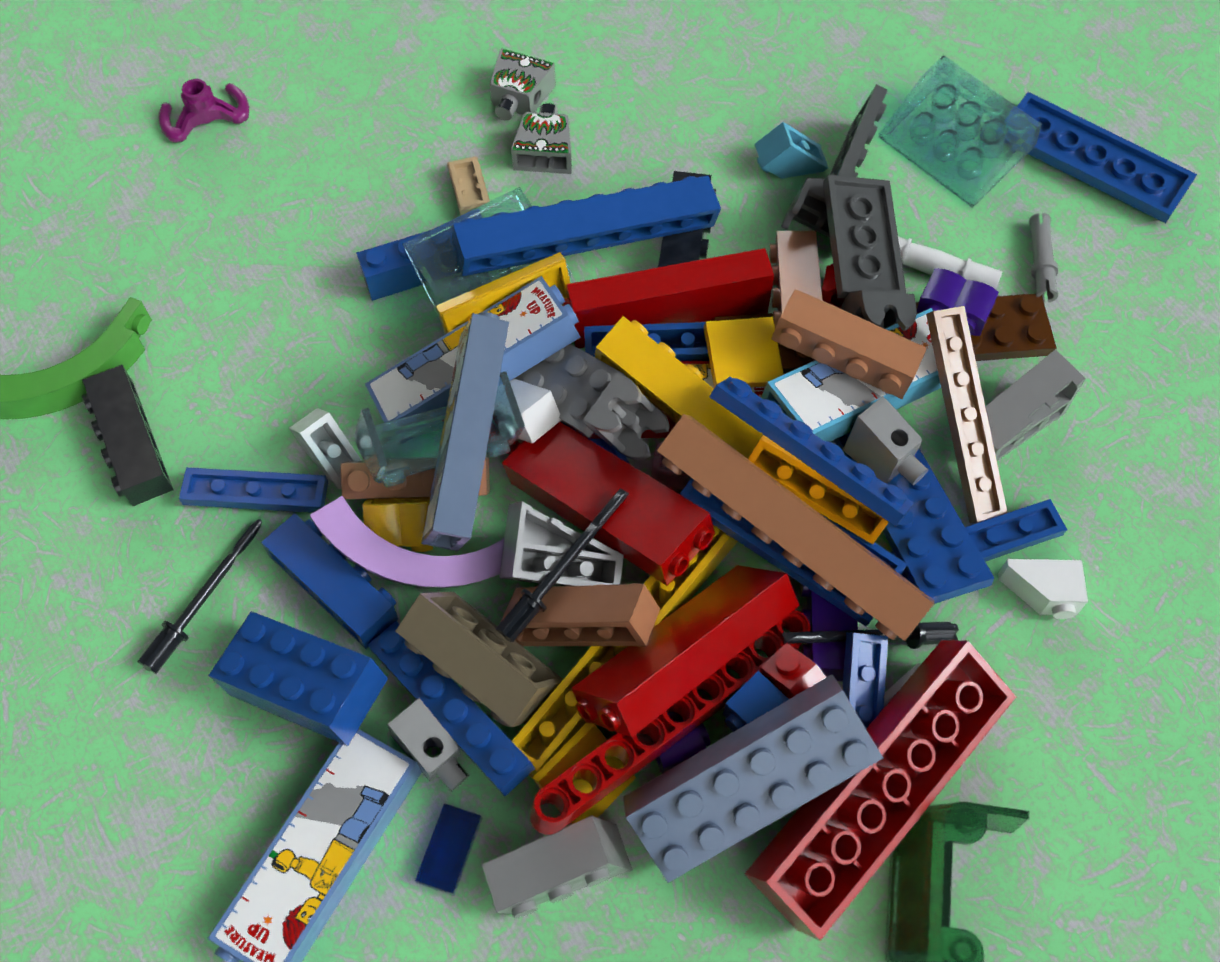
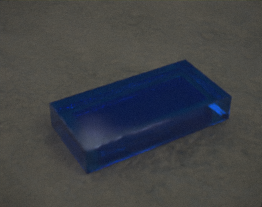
[415,803,482,896]

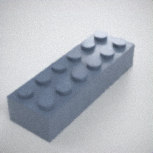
[623,674,883,883]

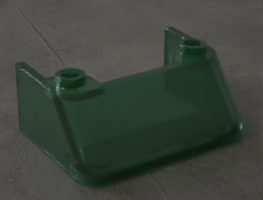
[885,802,1029,962]

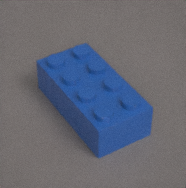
[208,611,388,746]

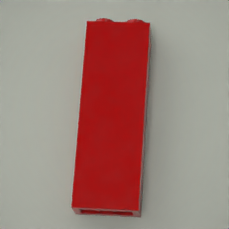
[562,248,774,349]
[502,422,715,586]
[571,565,800,737]

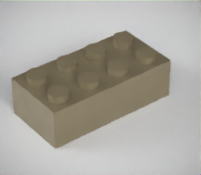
[396,591,563,727]

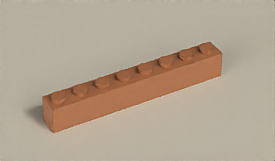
[657,414,934,641]

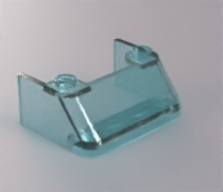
[354,372,525,487]

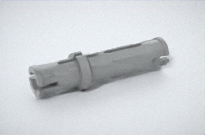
[1029,213,1058,302]

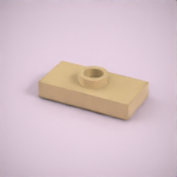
[447,156,492,217]

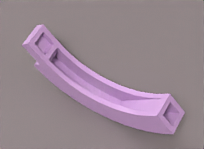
[310,496,504,588]

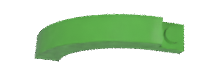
[0,297,152,419]

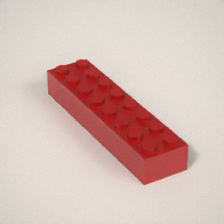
[744,640,1016,941]

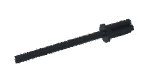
[496,489,629,642]
[137,519,262,674]
[781,622,959,649]

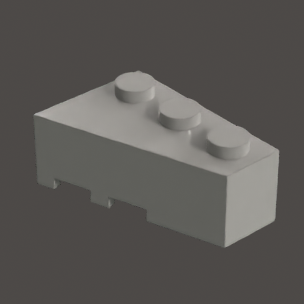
[499,501,624,586]

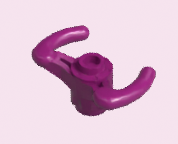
[158,79,250,143]

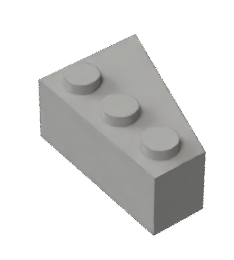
[985,349,1086,461]
[482,816,633,918]

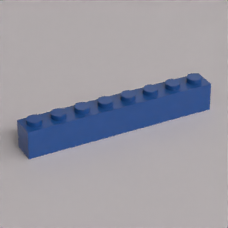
[452,175,721,277]

